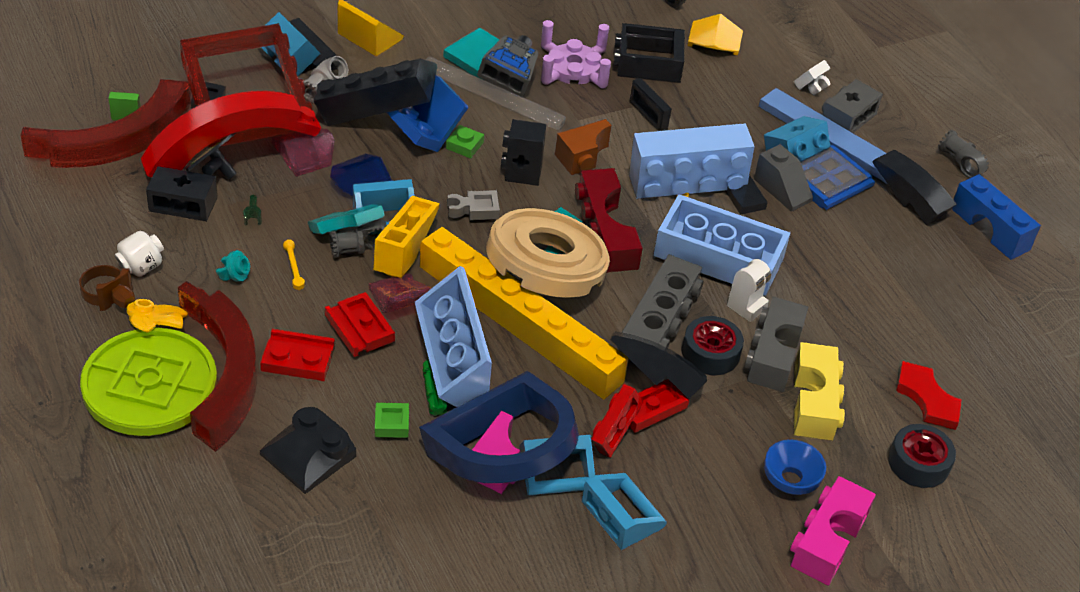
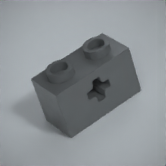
[822,79,883,133]

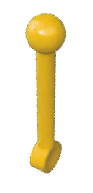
[283,239,305,290]

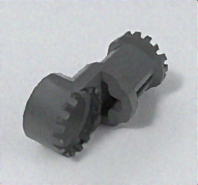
[938,130,989,178]
[329,219,387,257]

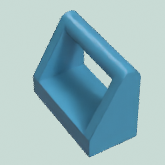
[353,179,415,235]
[519,435,595,495]
[582,473,667,550]

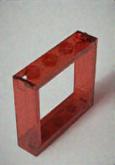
[180,23,313,148]

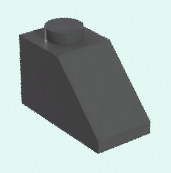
[754,144,813,212]

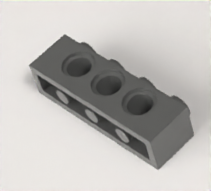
[619,254,704,354]

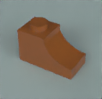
[555,119,612,175]

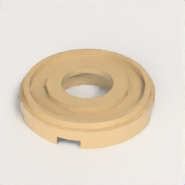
[486,208,610,298]

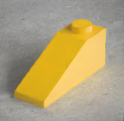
[373,196,440,278]

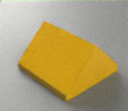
[337,0,404,56]

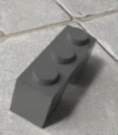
[744,296,809,392]

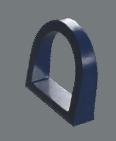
[419,371,579,483]

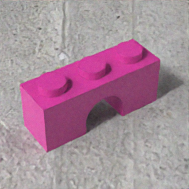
[790,476,876,586]

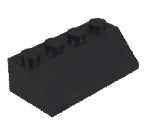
[313,58,438,126]

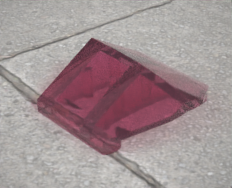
[272,129,335,177]
[368,273,431,314]

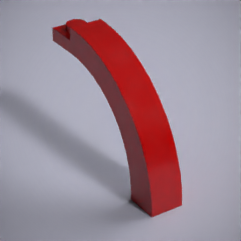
[141,91,321,178]

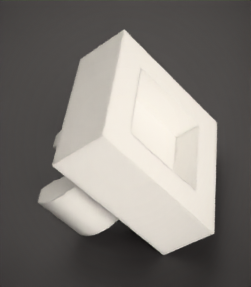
[793,60,830,95]

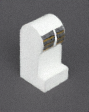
[727,259,771,322]

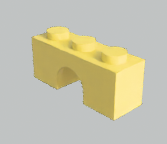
[794,342,845,441]

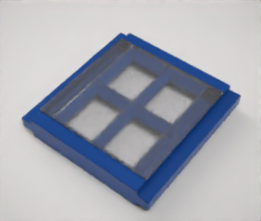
[800,145,875,210]

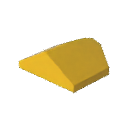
[687,14,743,55]

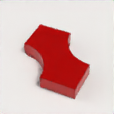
[896,361,962,430]

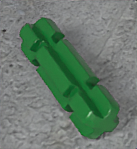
[422,360,447,416]

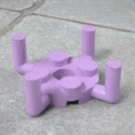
[541,20,611,88]

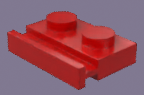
[325,292,395,357]
[260,329,335,381]

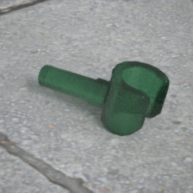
[243,195,262,225]

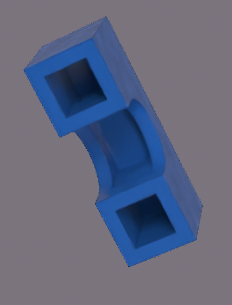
[952,174,1041,260]

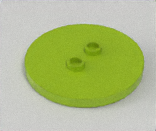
[80,328,217,436]

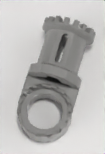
[297,56,349,103]

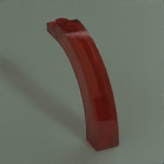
[20,79,191,168]
[177,281,257,452]

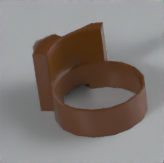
[79,265,135,311]

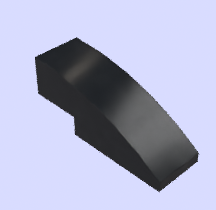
[872,150,957,225]
[610,331,707,399]

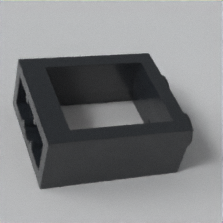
[613,23,685,83]

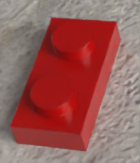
[630,379,689,433]
[591,384,643,458]

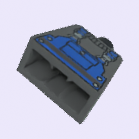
[477,35,538,98]

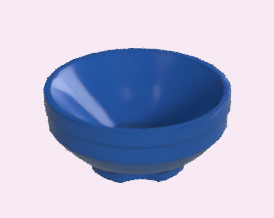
[764,440,826,495]

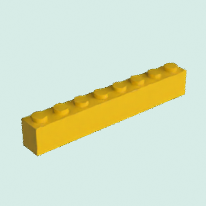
[420,227,629,400]

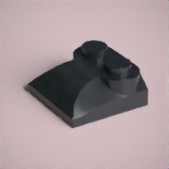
[260,407,356,494]

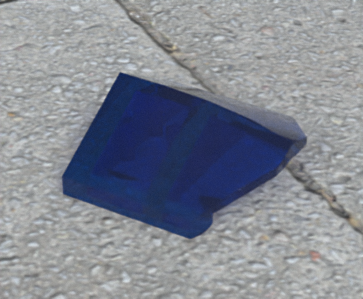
[330,153,392,196]

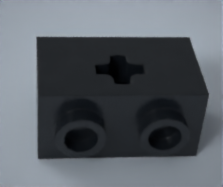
[501,119,547,186]
[146,166,218,222]

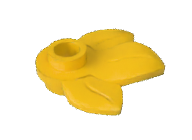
[126,299,188,333]

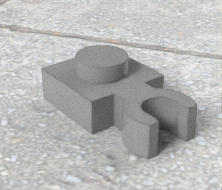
[447,190,500,220]

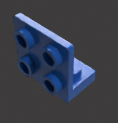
[386,75,468,152]

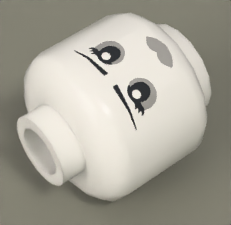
[115,231,164,277]

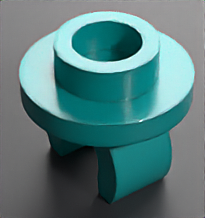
[216,250,250,282]

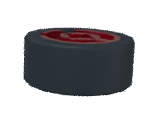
[682,316,744,375]
[888,424,956,488]

